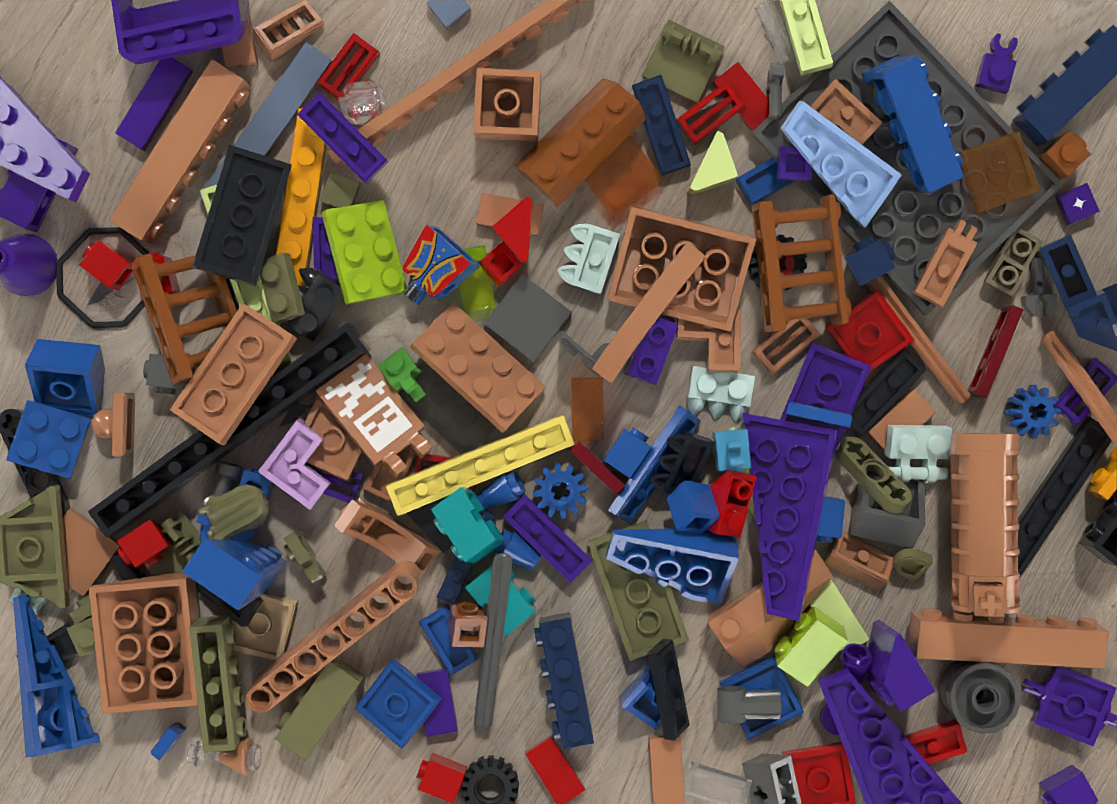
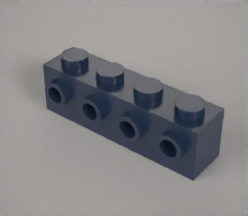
[1012,24,1117,147]
[534,612,594,749]

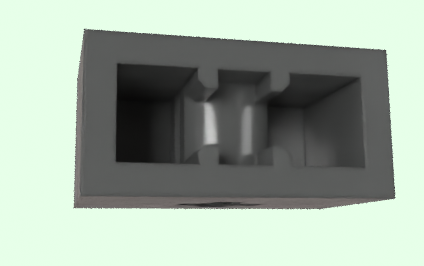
[742,754,802,804]

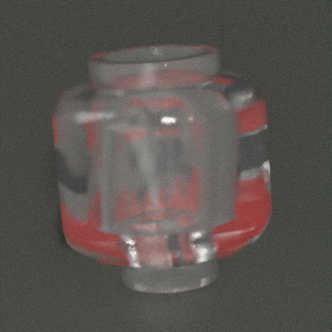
[338,79,387,124]

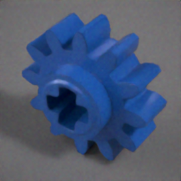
[533,462,588,519]

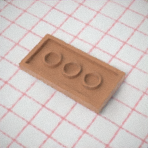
[410,302,546,433]
[170,303,297,446]

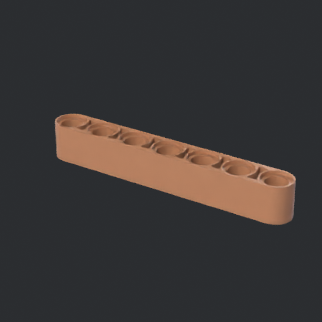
[245,561,421,713]

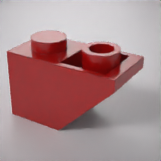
[707,470,757,537]

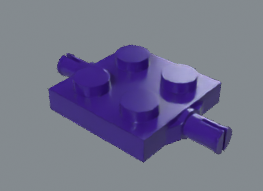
[1021,666,1117,747]

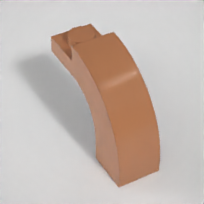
[334,498,440,577]

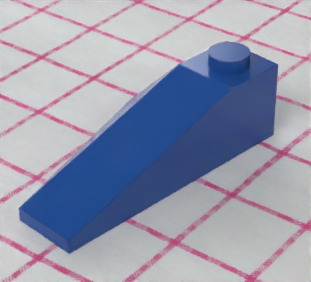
[606,528,739,605]

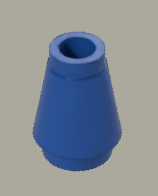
[477,470,526,511]
[493,529,541,570]

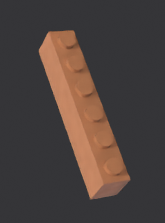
[109,59,251,244]
[908,608,1109,669]

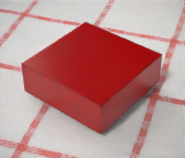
[478,241,523,286]

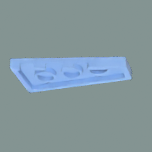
[780,101,902,228]

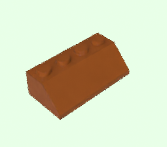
[514,78,647,207]

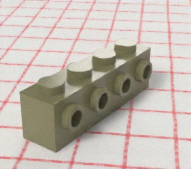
[189,615,247,753]

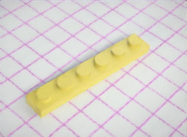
[385,414,575,516]

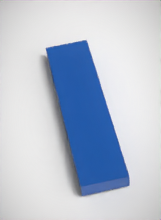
[609,405,701,524]

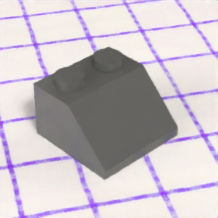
[851,470,925,548]

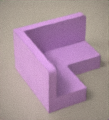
[258,418,330,509]

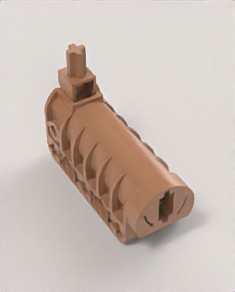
[950,433,1020,617]

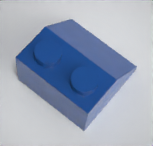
[25,339,105,416]

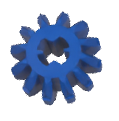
[1004,385,1063,439]

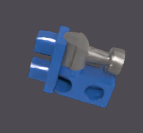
[196,460,275,543]

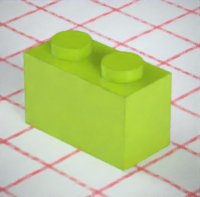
[775,606,848,687]

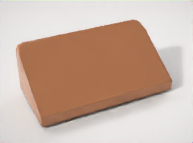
[824,531,894,591]

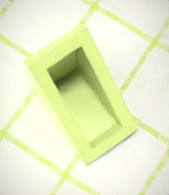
[687,131,738,195]

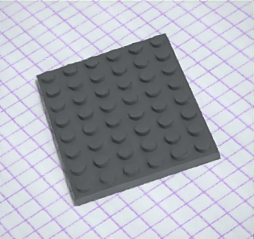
[751,0,1064,316]

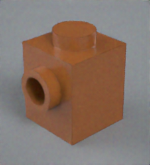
[1038,131,1091,180]

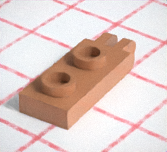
[912,219,977,307]

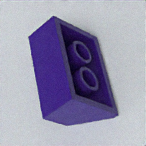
[864,619,935,712]

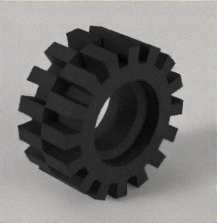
[461,755,519,804]

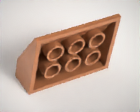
[607,205,756,332]
[89,573,199,714]

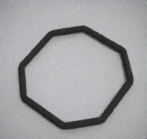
[56,227,149,328]

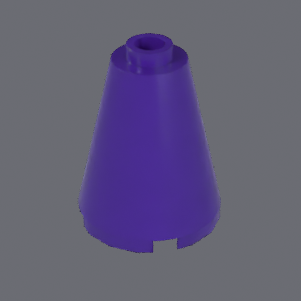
[0,234,58,296]

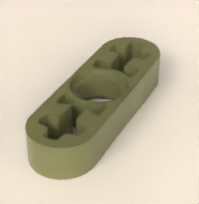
[836,437,912,514]

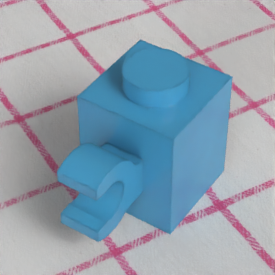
[712,429,751,474]

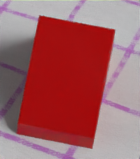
[492,197,533,263]

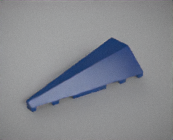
[13,595,100,758]

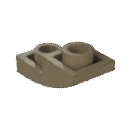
[984,227,1043,297]

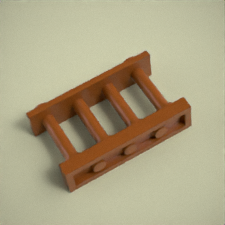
[752,194,851,332]
[131,248,237,385]

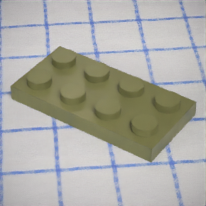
[588,520,689,661]

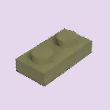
[260,253,305,324]

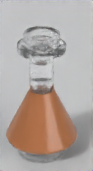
[187,738,262,776]

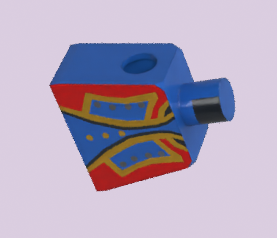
[403,225,481,305]

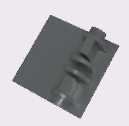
[560,331,609,377]

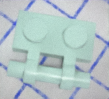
[885,425,952,483]

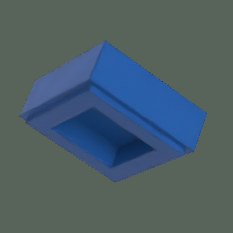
[151,722,186,760]

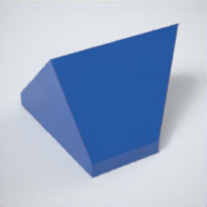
[619,664,661,730]

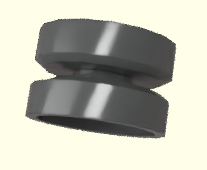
[938,660,1021,734]

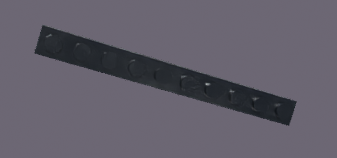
[87,323,371,538]

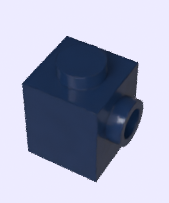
[843,237,897,286]

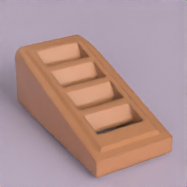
[253,0,324,62]

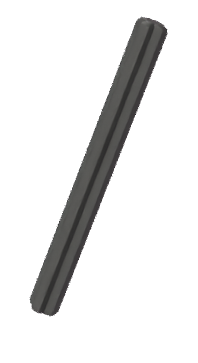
[473,553,513,730]

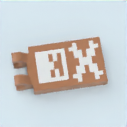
[315,354,432,478]

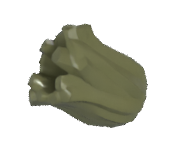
[198,485,270,541]

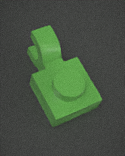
[378,347,426,402]

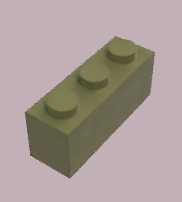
[274,657,365,761]

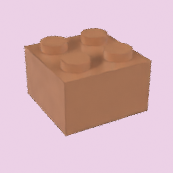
[473,68,541,142]

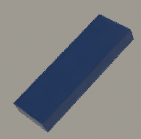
[631,75,691,176]

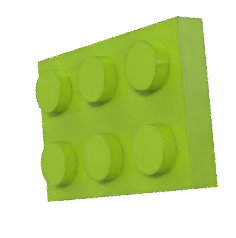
[321,199,407,305]

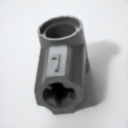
[717,686,782,724]

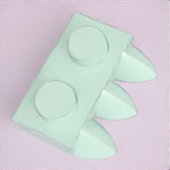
[557,224,620,295]
[687,366,755,423]

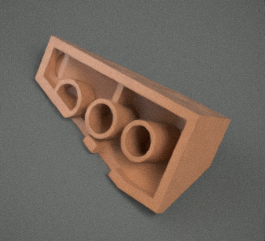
[708,549,833,668]

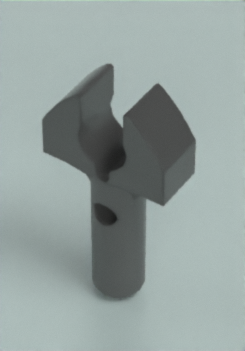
[767,63,784,120]
[1021,256,1057,317]

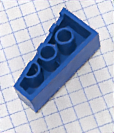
[862,56,964,193]
[182,538,287,610]

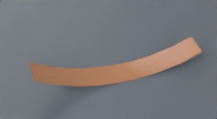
[592,242,706,384]

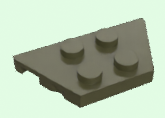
[0,485,70,608]

